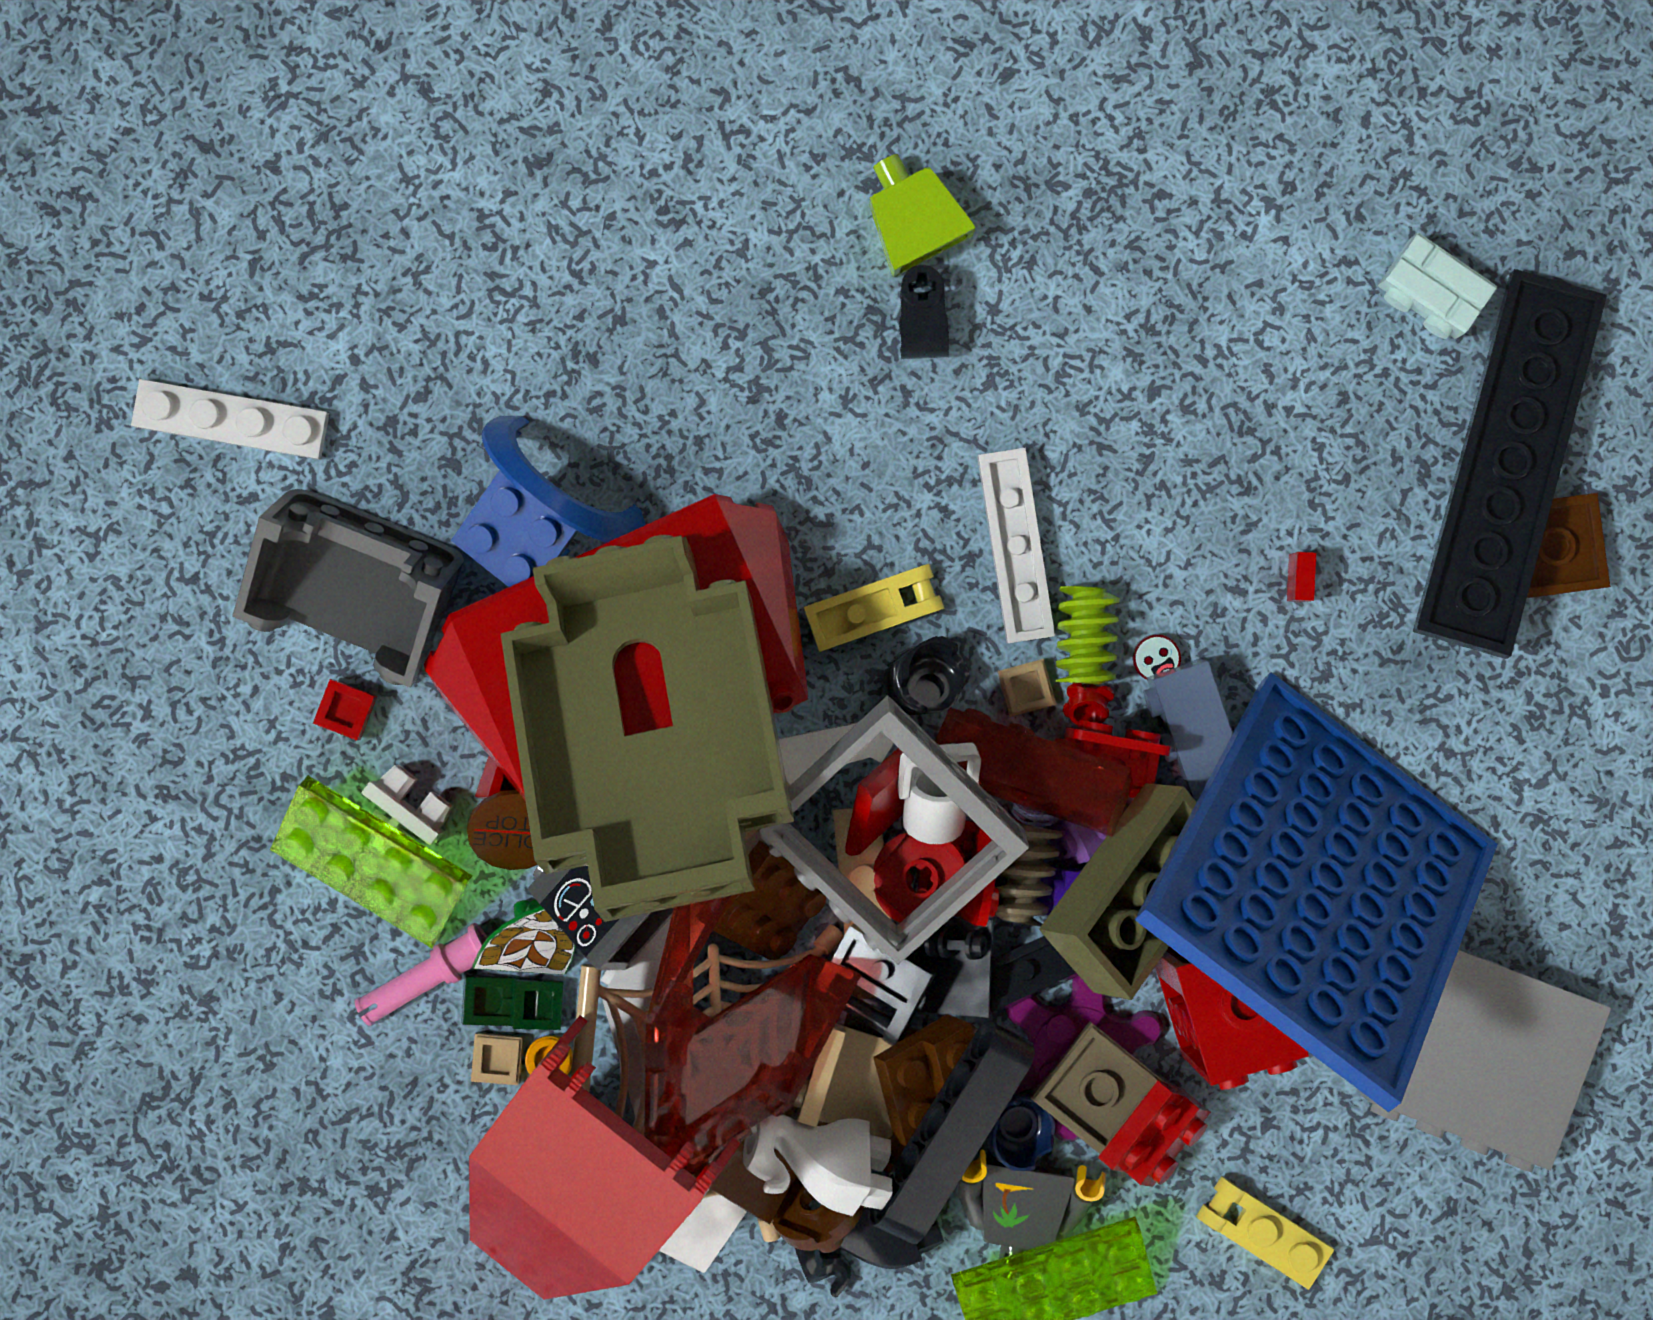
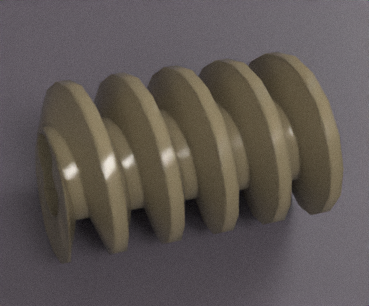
[994,823,1063,927]

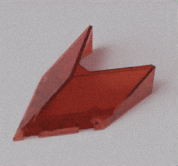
[644,895,862,1175]

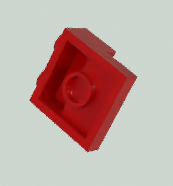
[1098,1080,1211,1187]

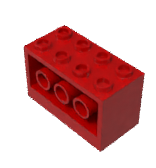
[1155,946,1309,1090]

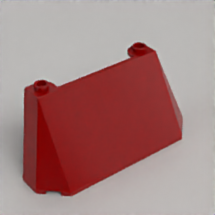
[424,494,808,801]

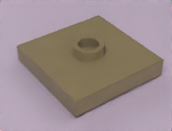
[1030,1021,1166,1154]

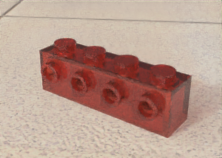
[935,707,1133,837]

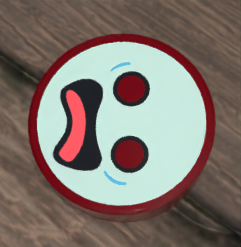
[1132,634,1181,680]

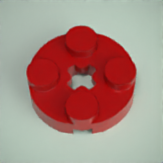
[873,833,967,923]

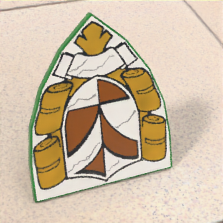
[472,900,576,975]

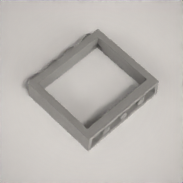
[758,695,1029,965]

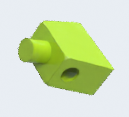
[869,154,975,278]

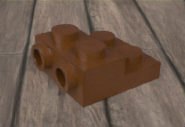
[873,1014,978,1146]

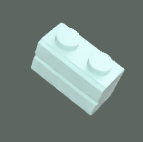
[1377,232,1497,339]

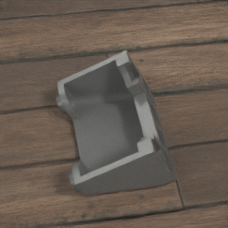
[232,489,464,688]

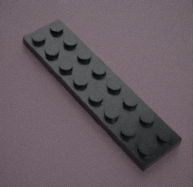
[1413,269,1607,659]

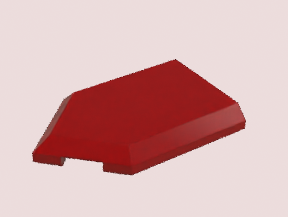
[845,748,904,856]

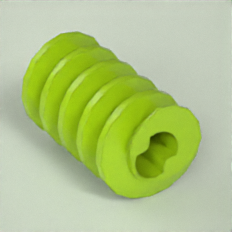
[1055,586,1120,684]

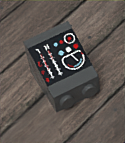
[527,865,681,970]

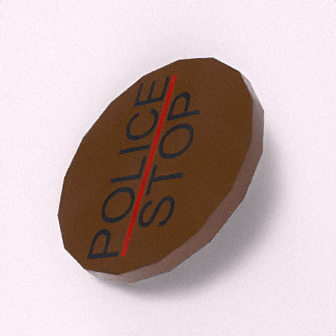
[467,790,538,870]

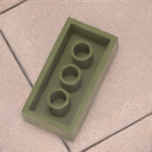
[1039,783,1197,1000]

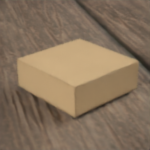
[997,659,1056,717]
[471,1032,524,1085]

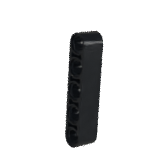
[868,1021,1035,1244]

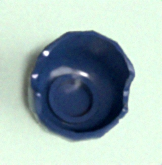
[986,1094,1056,1171]

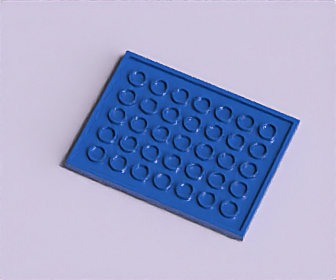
[1135,672,1498,1112]

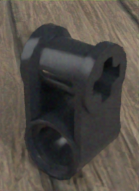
[899,265,949,359]

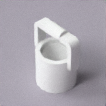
[897,743,981,844]

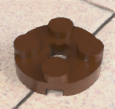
[772,1176,865,1253]

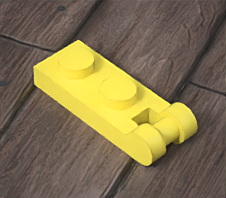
[804,564,945,652]
[1196,1176,1334,1290]

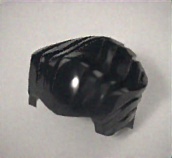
[884,636,970,715]

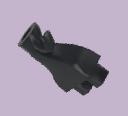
[795,1175,944,1298]

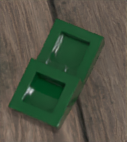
[461,975,563,1030]

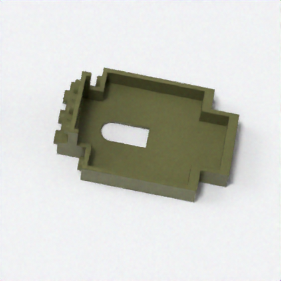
[501,535,794,922]

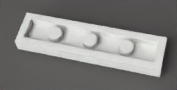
[131,379,329,460]
[977,447,1055,644]

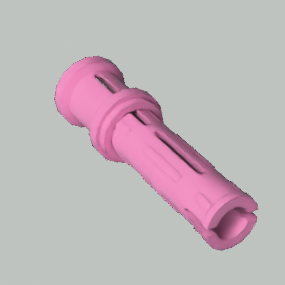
[354,923,488,1026]

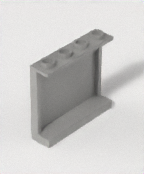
[1361,950,1612,1173]

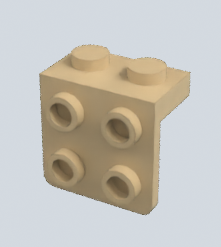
[791,1020,893,1139]

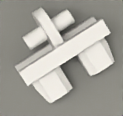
[361,765,453,849]

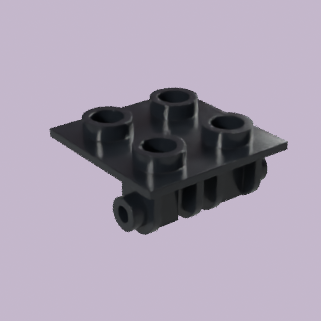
[909,918,994,1018]

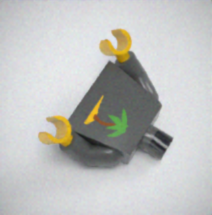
[958,1149,1106,1275]

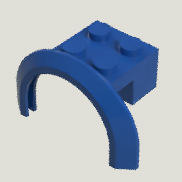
[451,416,646,587]

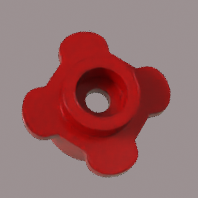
[1063,683,1114,725]

